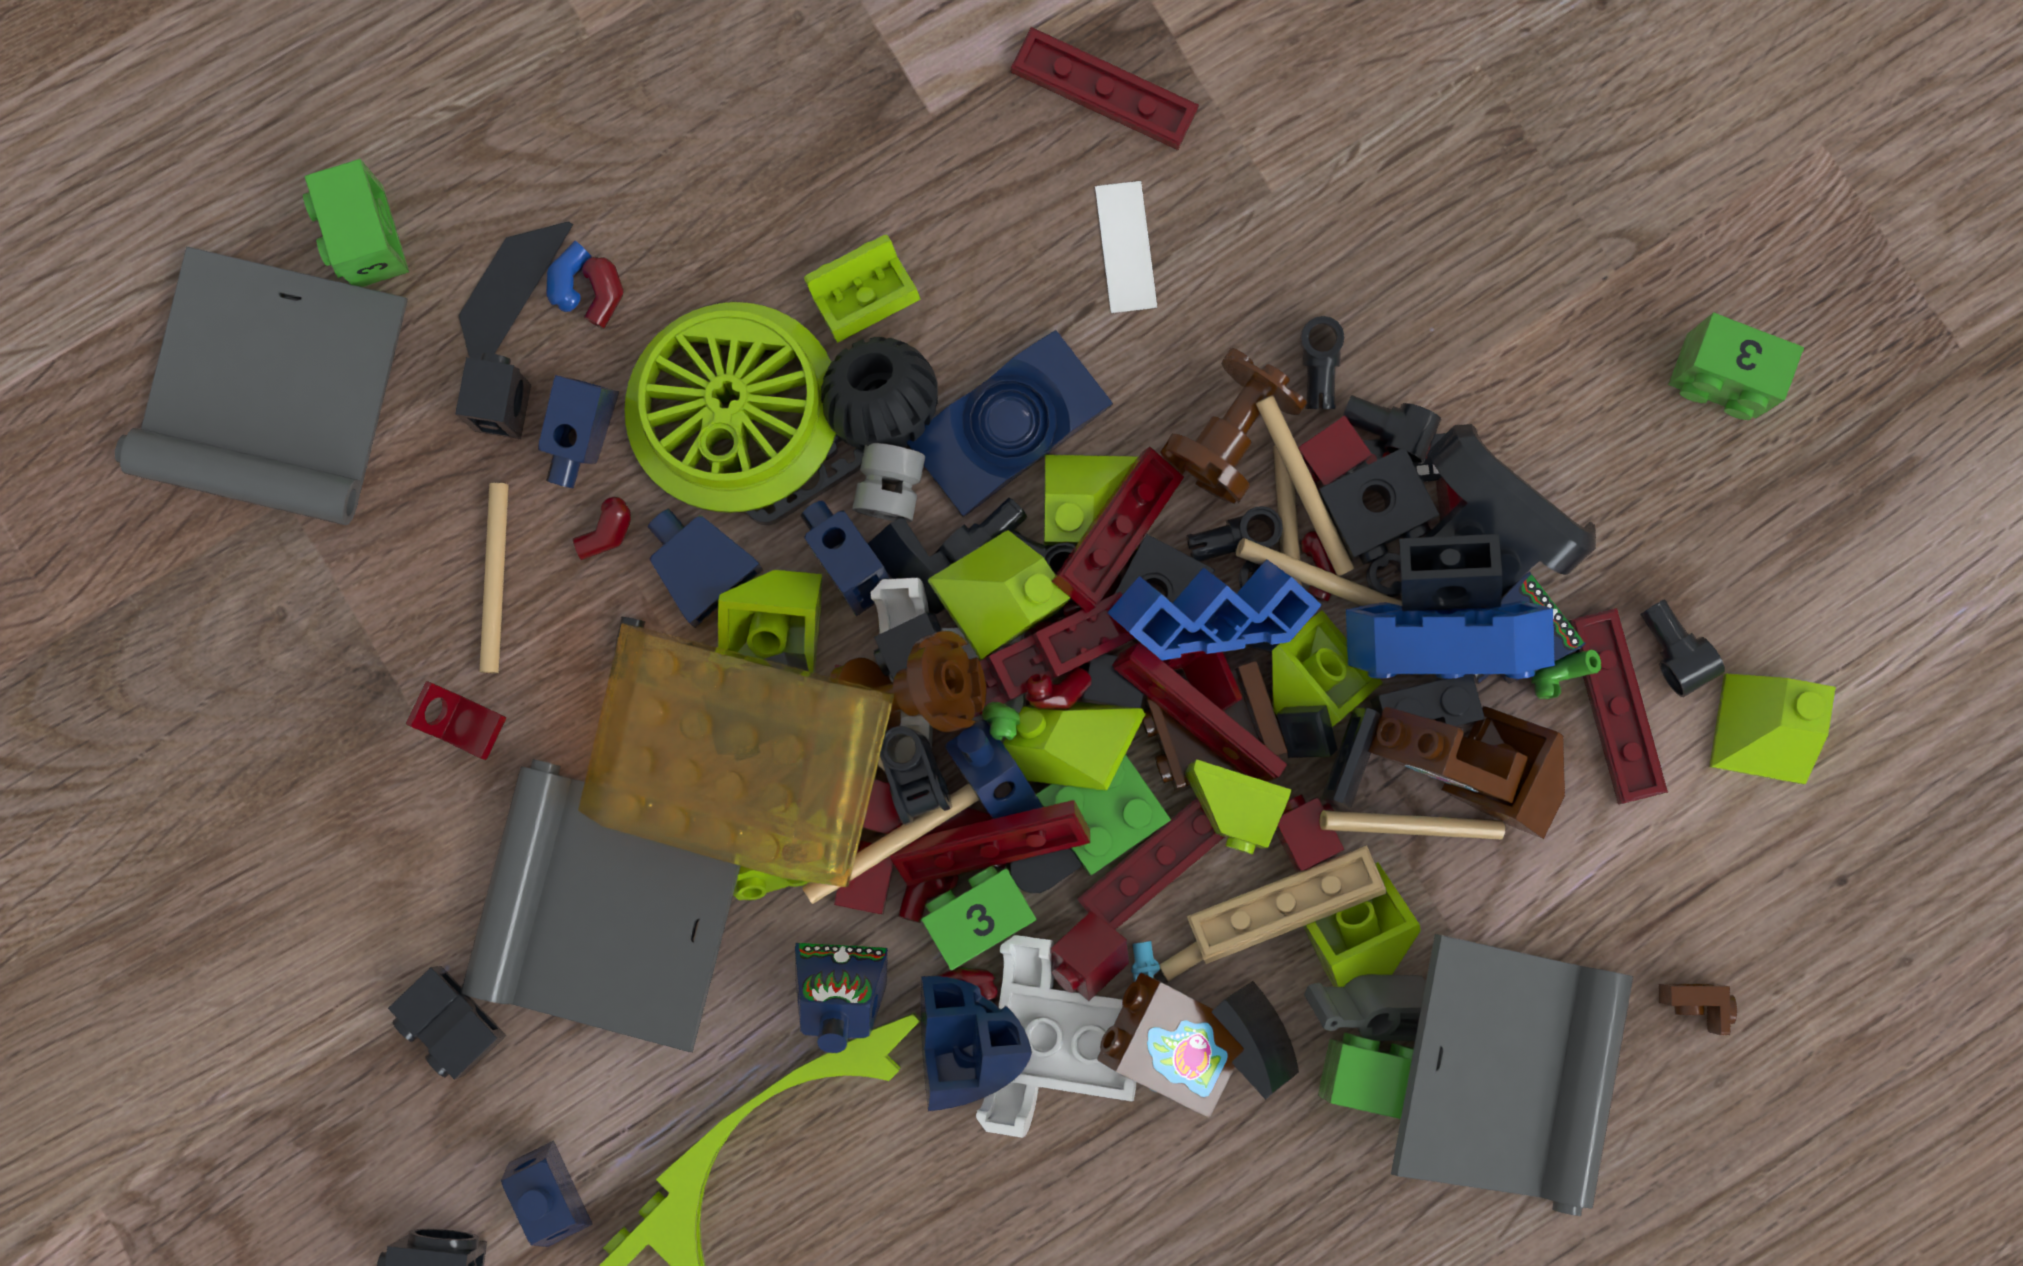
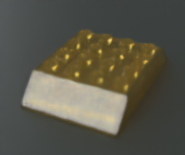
[578,623,894,887]

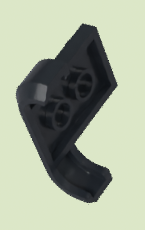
[1425,424,1596,609]

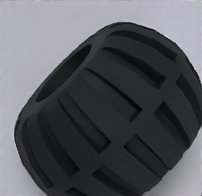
[821,337,938,450]

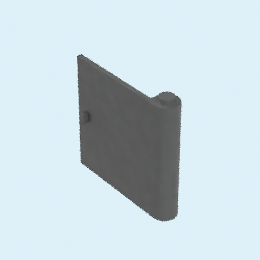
[115,246,408,526]
[461,759,751,1052]
[1391,934,1634,1216]

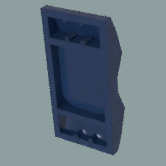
[907,330,1113,518]

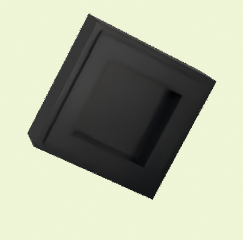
[1277,705,1338,758]

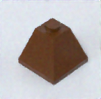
[1441,706,1565,839]

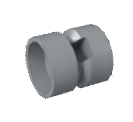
[852,443,925,523]

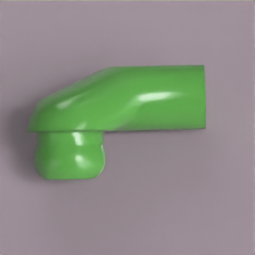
[1531,650,1601,699]
[982,702,1020,740]

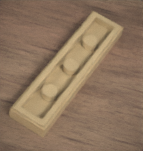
[1187,846,1386,964]

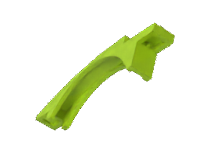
[599,1012,921,1266]

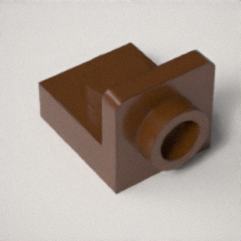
[1659,984,1737,1035]

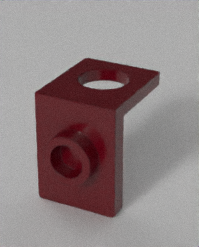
[1162,651,1242,711]
[406,681,506,760]

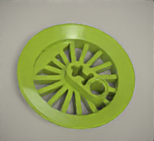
[624,302,836,513]

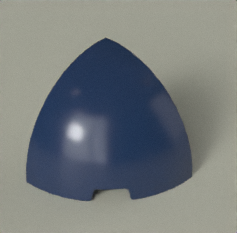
[920,976,1032,1111]

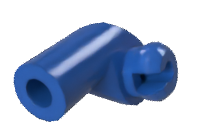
[546,241,592,312]

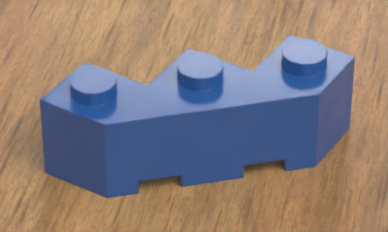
[1108,559,1322,660]
[1346,601,1555,679]

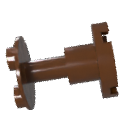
[1160,348,1307,504]
[830,631,986,753]

